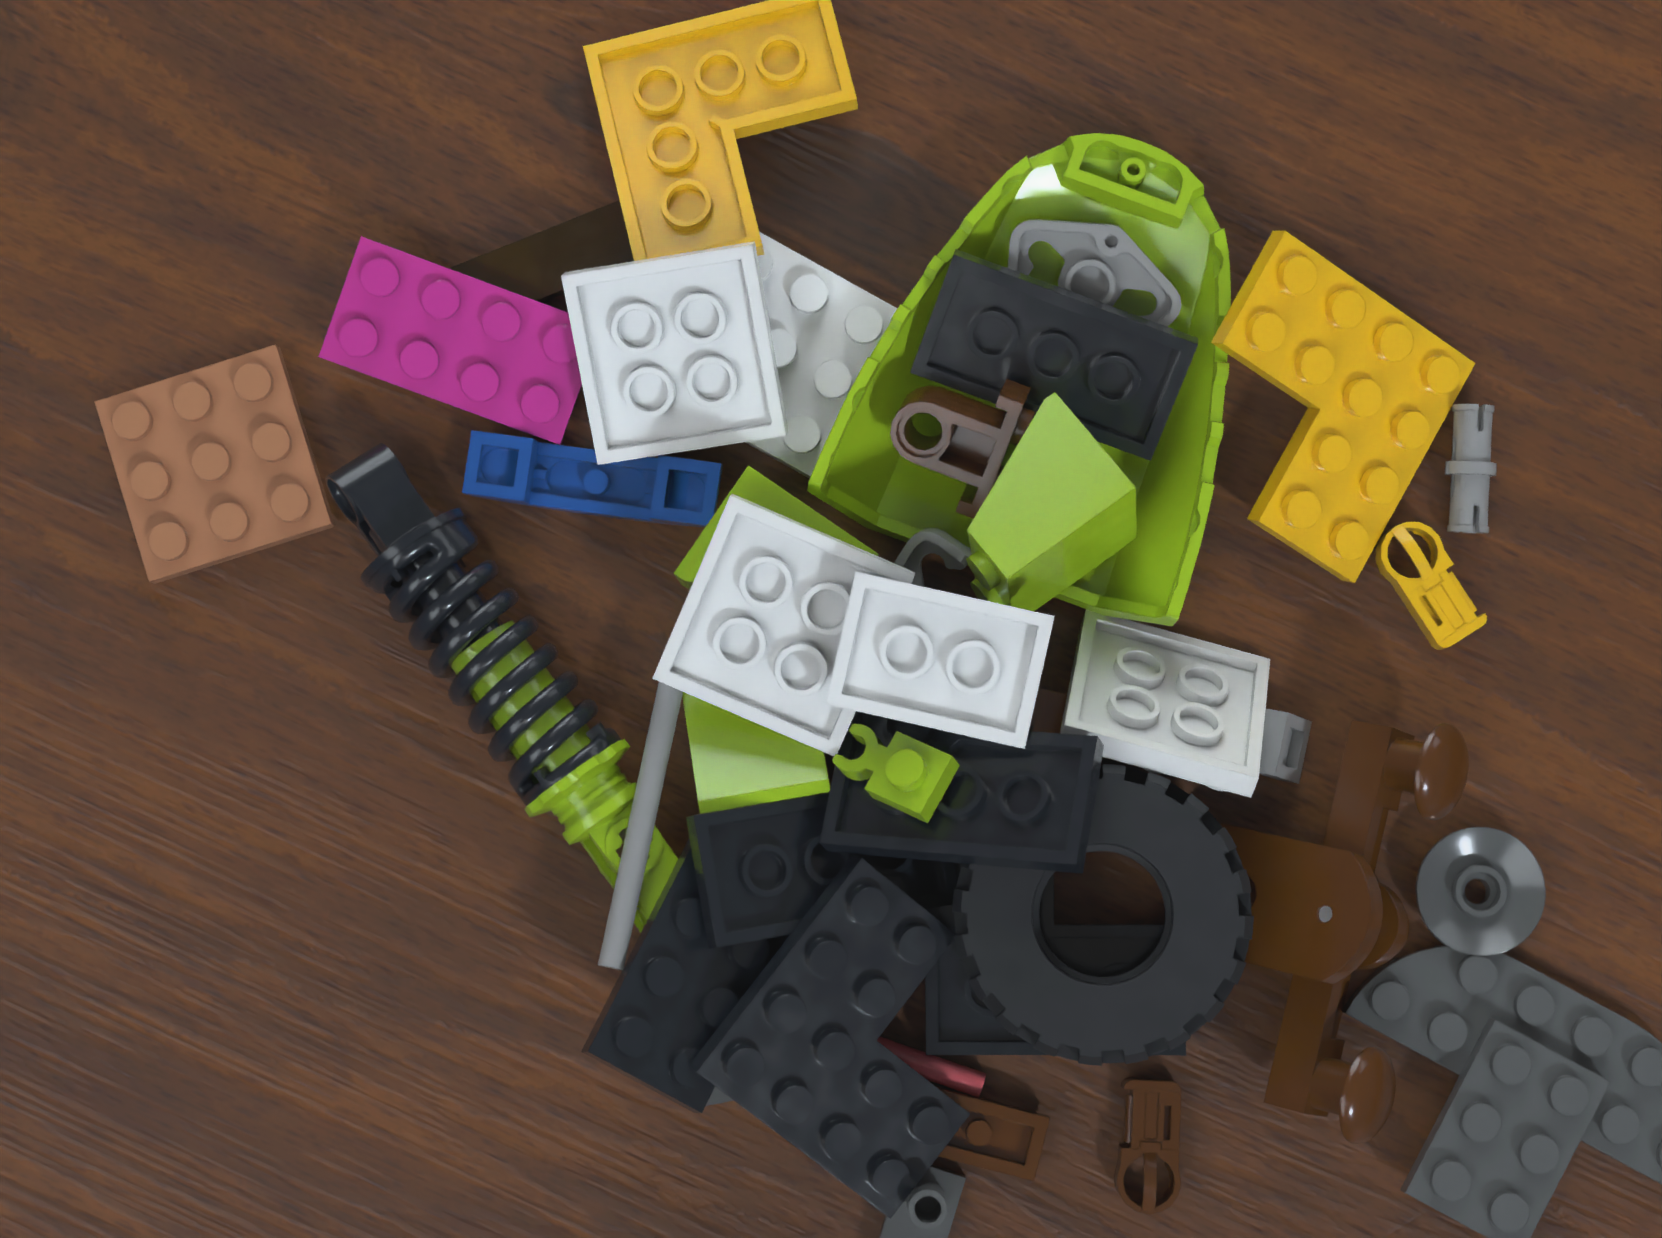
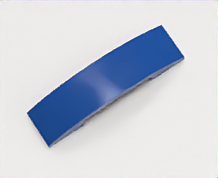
[462,430,723,527]

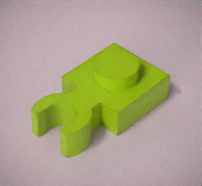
[832,724,960,823]

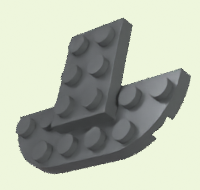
[1342,945,1662,1238]

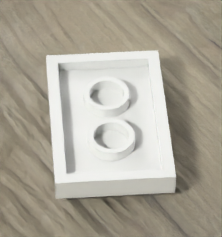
[826,572,1055,749]

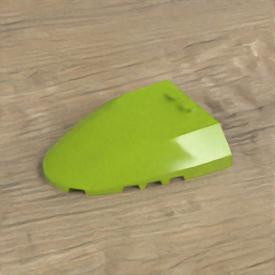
[807,133,1231,626]

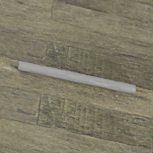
[598,682,683,970]

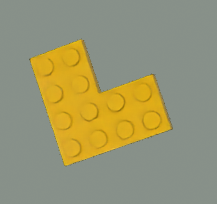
[583,0,858,261]
[1211,231,1475,583]

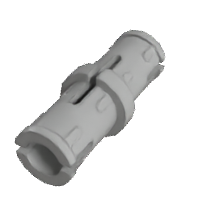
[1445,404,1497,534]

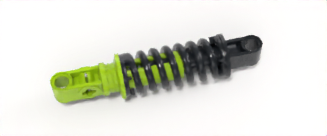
[325,443,678,933]

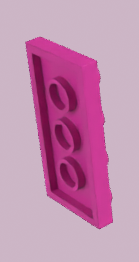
[318,236,582,445]

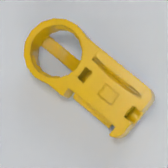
[1375,522,1487,650]

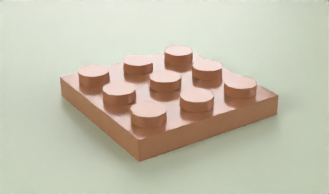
[94,344,336,584]

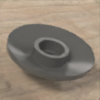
[1415,827,1546,956]

